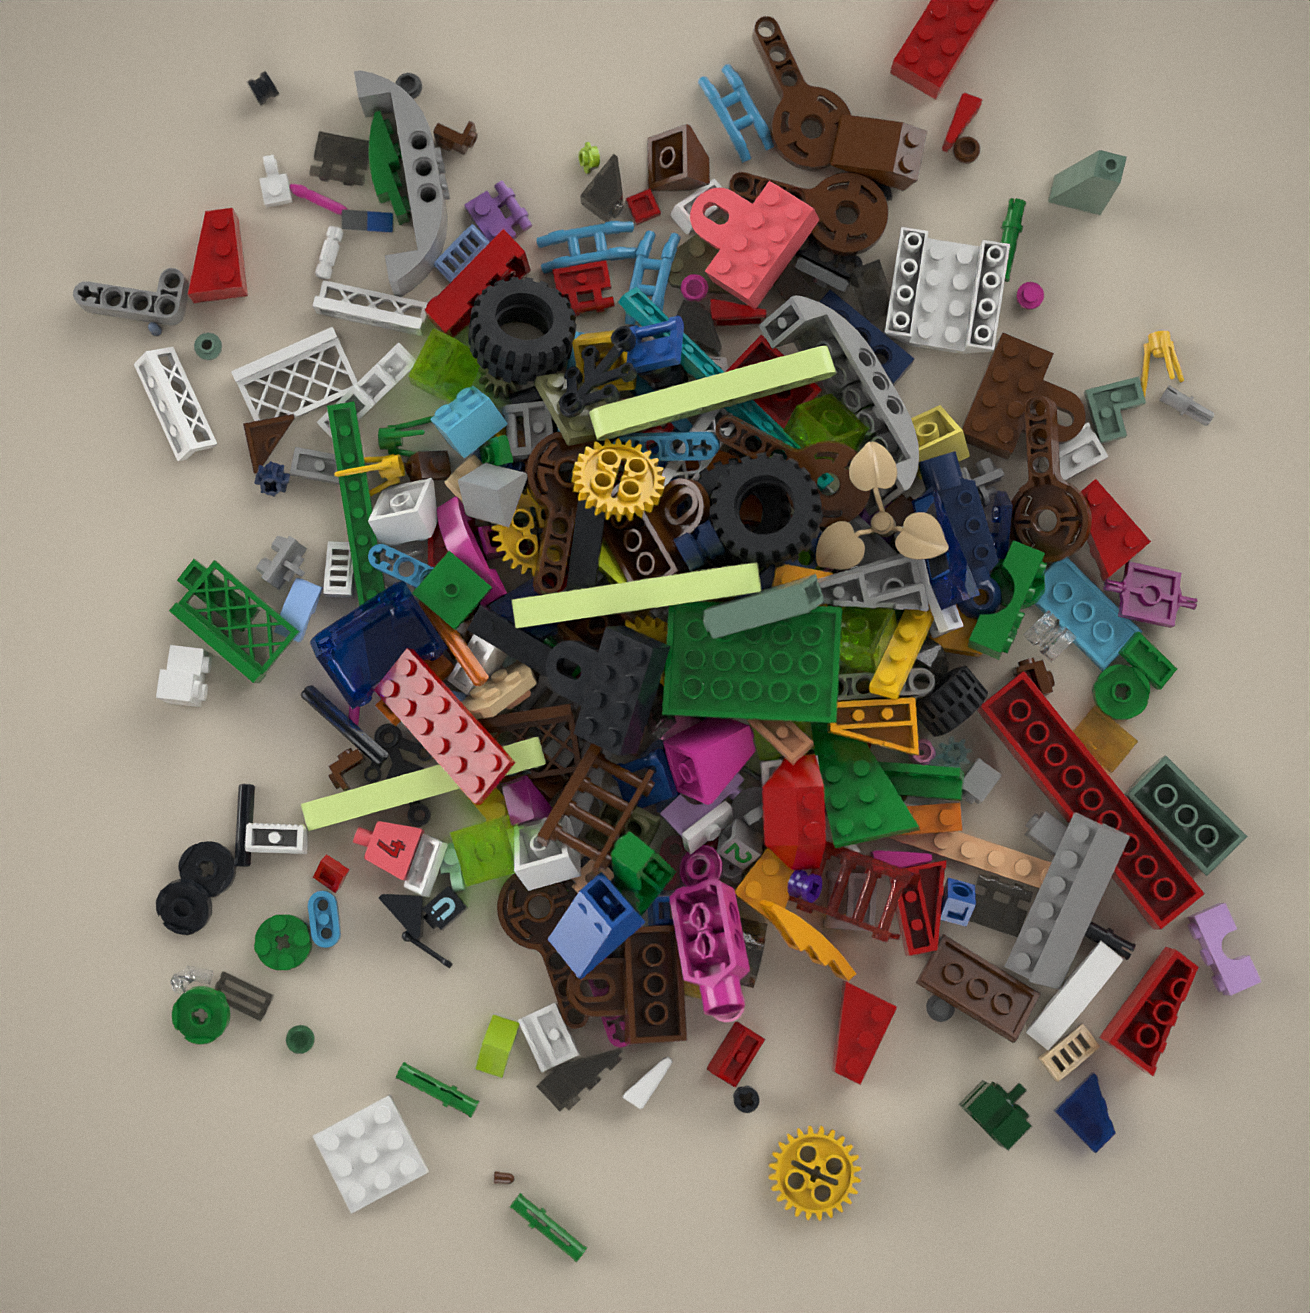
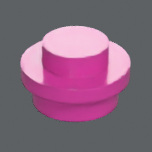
[681,274,708,302]
[1016,282,1044,309]

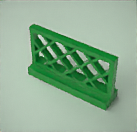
[169,560,300,683]

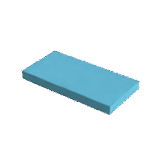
[1035,558,1143,671]

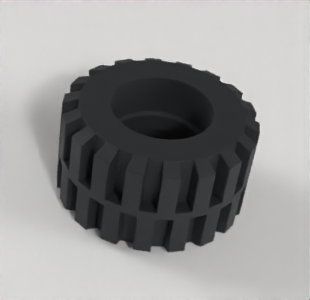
[915,665,988,737]

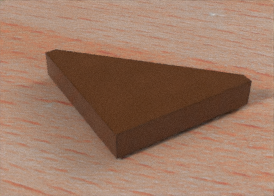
[243,414,295,474]

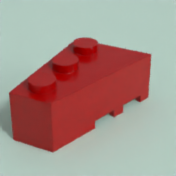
[188,207,248,303]
[1073,479,1151,582]

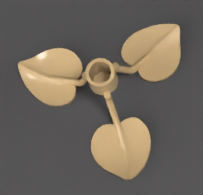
[816,441,949,570]

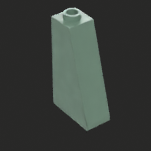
[1048,150,1127,215]
[704,574,824,639]

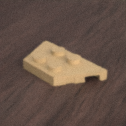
[461,660,537,719]

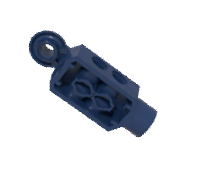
[917,451,1002,620]

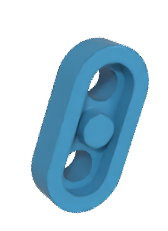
[308,891,341,948]

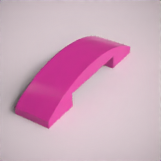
[437,496,507,606]

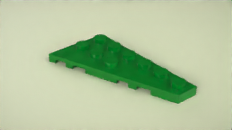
[808,722,920,848]

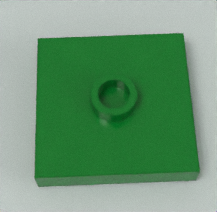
[412,551,492,631]

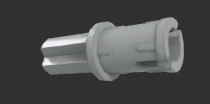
[1160,385,1214,426]

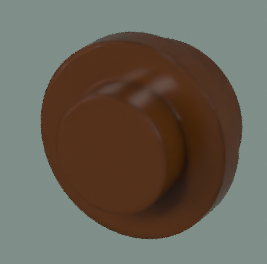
[953,136,980,164]

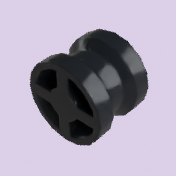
[247,71,280,105]

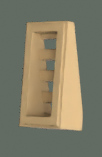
[1038,1023,1100,1082]

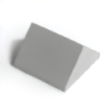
[458,463,527,527]

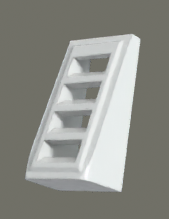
[671,179,722,235]
[323,541,355,598]
[623,1056,673,1109]

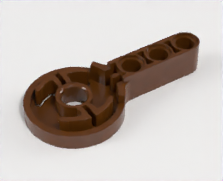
[752,16,851,170]
[729,172,889,256]
[1006,396,1092,562]
[715,415,871,527]
[525,431,608,595]
[497,873,589,1029]

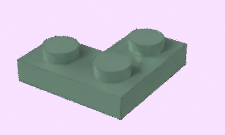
[1084,376,1146,444]

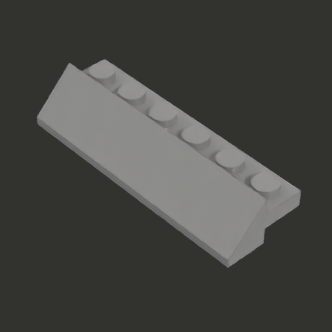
[1005,813,1130,989]

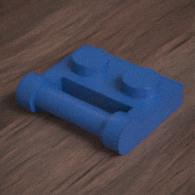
[626,315,684,374]
[612,748,678,809]

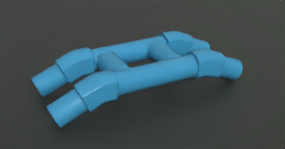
[698,64,774,163]
[536,221,637,274]
[625,231,681,325]

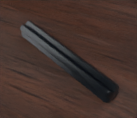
[301,685,389,766]

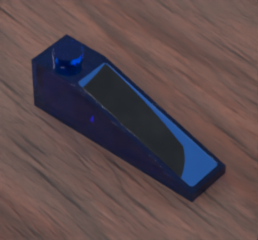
[912,490,980,610]

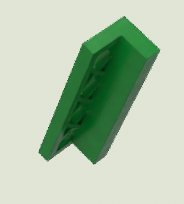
[878,761,964,801]

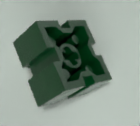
[959,1080,1032,1151]

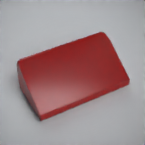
[707,1021,766,1088]

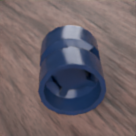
[674,521,726,572]

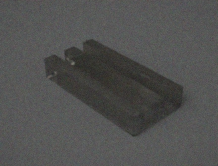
[215,971,275,1021]

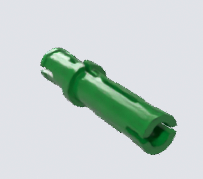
[1000,198,1026,282]
[396,1062,480,1118]
[509,1193,587,1262]

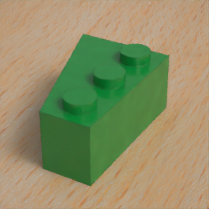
[611,831,677,916]

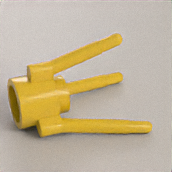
[1141,331,1184,397]
[334,454,405,496]

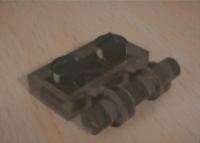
[309,131,369,187]
[969,874,1033,938]

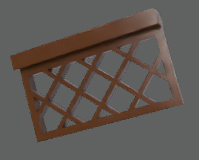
[477,703,582,784]

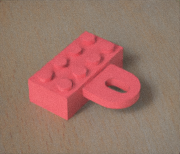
[690,181,820,310]

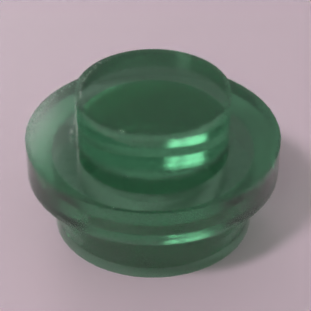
[286,1025,315,1054]

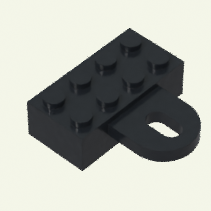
[546,625,671,756]

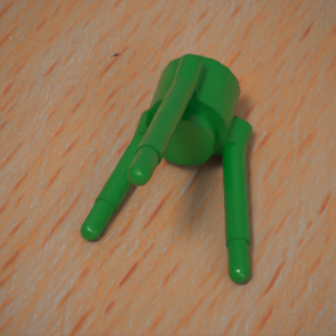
[378,416,433,457]

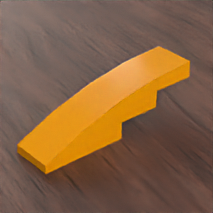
[759,900,856,981]

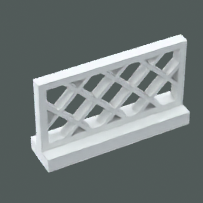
[231,327,358,421]

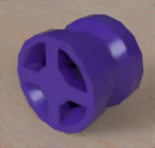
[787,870,823,903]

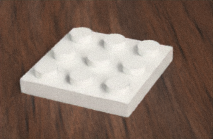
[313,1095,429,1214]

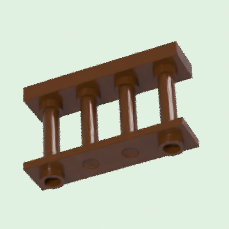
[537,743,655,875]

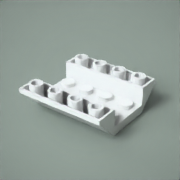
[884,227,1010,354]

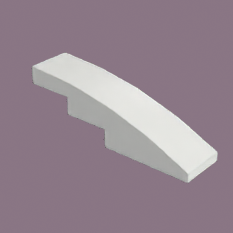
[316,343,418,438]
[1026,941,1123,1051]

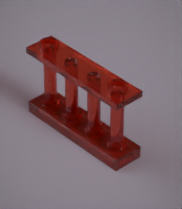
[788,840,921,943]

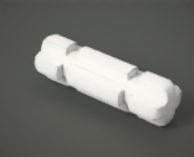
[315,226,343,280]

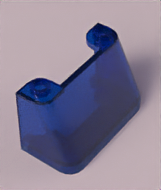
[310,581,448,710]

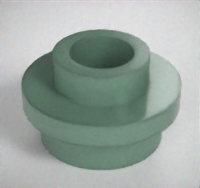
[194,333,222,360]

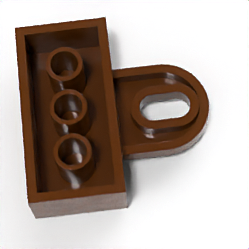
[961,332,1086,460]
[603,479,710,582]
[566,925,687,1044]

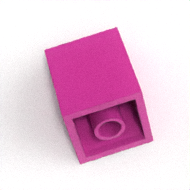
[663,718,756,805]

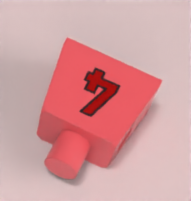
[353,821,425,881]

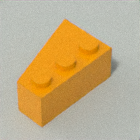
[827,697,919,755]
[735,847,795,925]

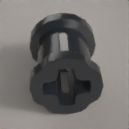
[733,1085,759,1113]

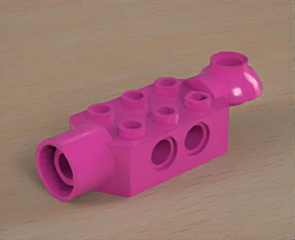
[669,845,750,1016]

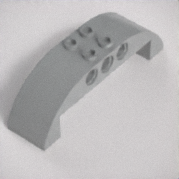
[354,70,450,297]
[759,295,919,516]

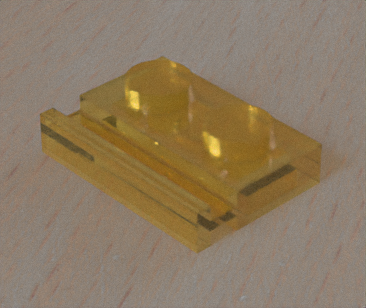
[1073,705,1138,773]

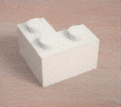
[156,645,212,707]

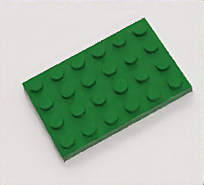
[662,601,842,724]

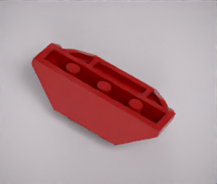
[762,754,826,870]

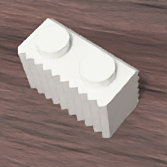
[245,822,308,854]

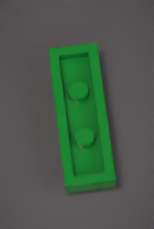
[177,559,261,632]

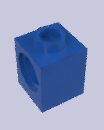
[940,878,976,927]

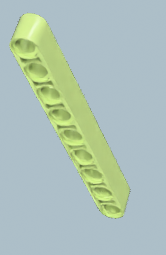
[589,346,836,441]
[512,563,761,628]
[301,737,546,831]

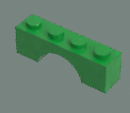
[968,540,1047,660]

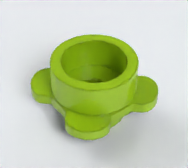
[578,142,600,174]

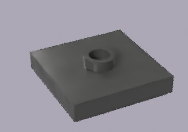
[795,258,851,292]

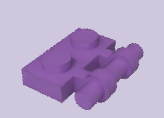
[464,181,532,242]

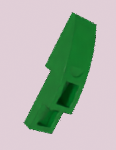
[368,111,411,225]

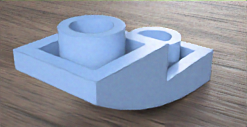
[274,578,323,642]

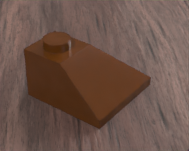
[648,124,710,191]

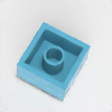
[430,386,508,458]

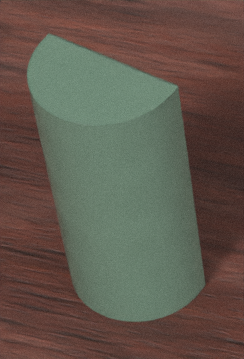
[1125,755,1248,876]

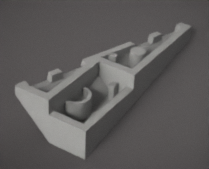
[818,554,929,611]

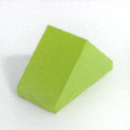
[475,1014,520,1078]

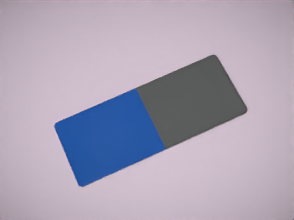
[342,209,393,233]

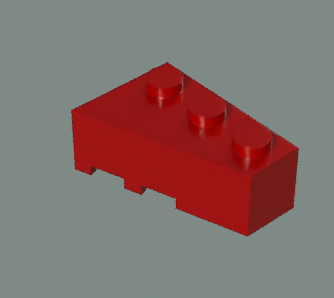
[887,860,947,956]
[832,981,897,1085]

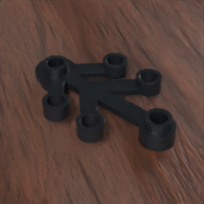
[559,326,637,418]
[364,723,433,827]

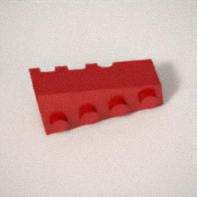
[424,228,531,342]
[1099,947,1199,1077]

